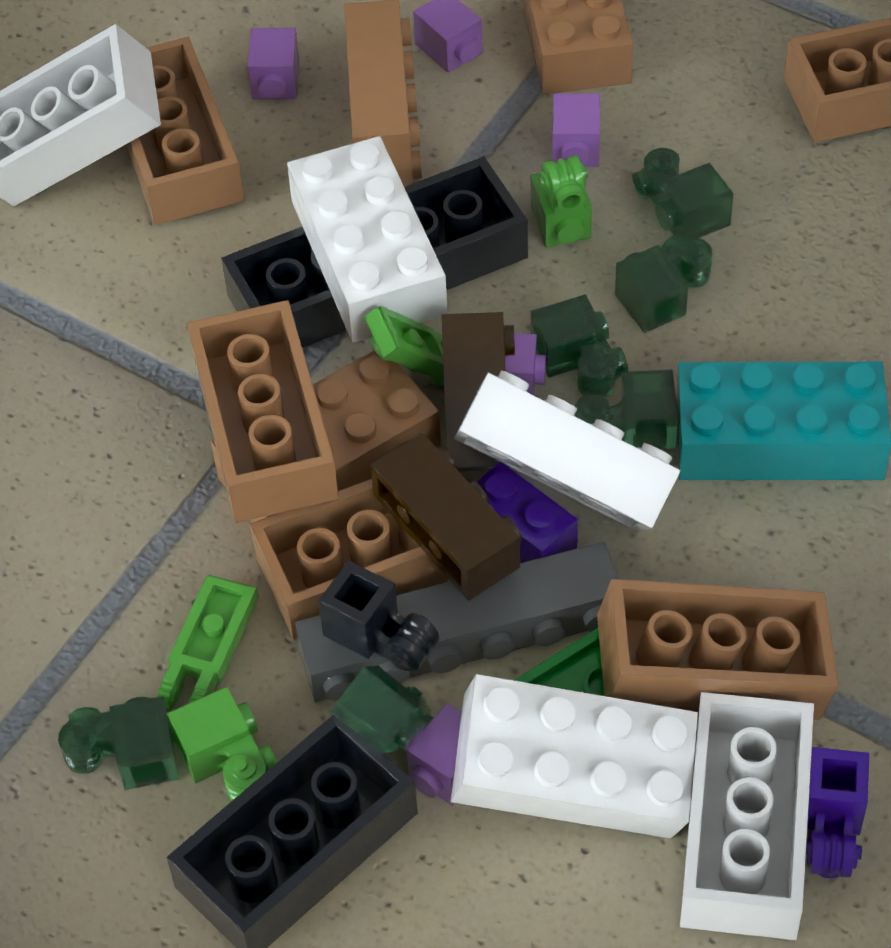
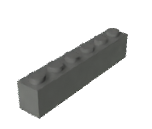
[295,542,619,703]

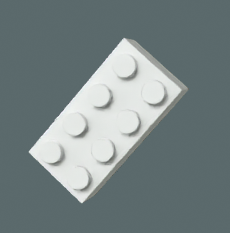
[0,24,161,207]
[287,136,448,343]
[454,371,681,532]
[451,674,698,839]
[680,692,814,940]

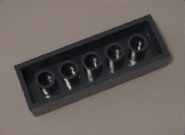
[221,156,528,348]

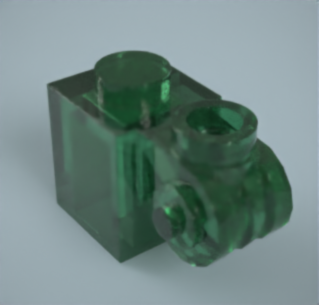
[632,148,734,245]
[615,234,712,334]
[530,294,628,400]
[574,369,678,450]
[330,665,434,754]
[58,696,180,790]

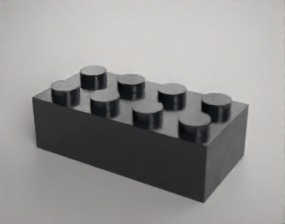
[166,712,418,948]

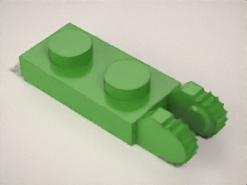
[364,306,444,387]
[157,575,259,710]

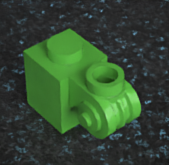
[530,155,592,247]
[167,687,277,801]

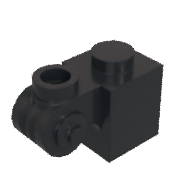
[318,560,440,671]

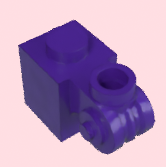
[806,747,870,879]

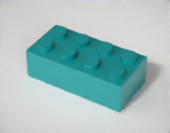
[676,361,891,480]

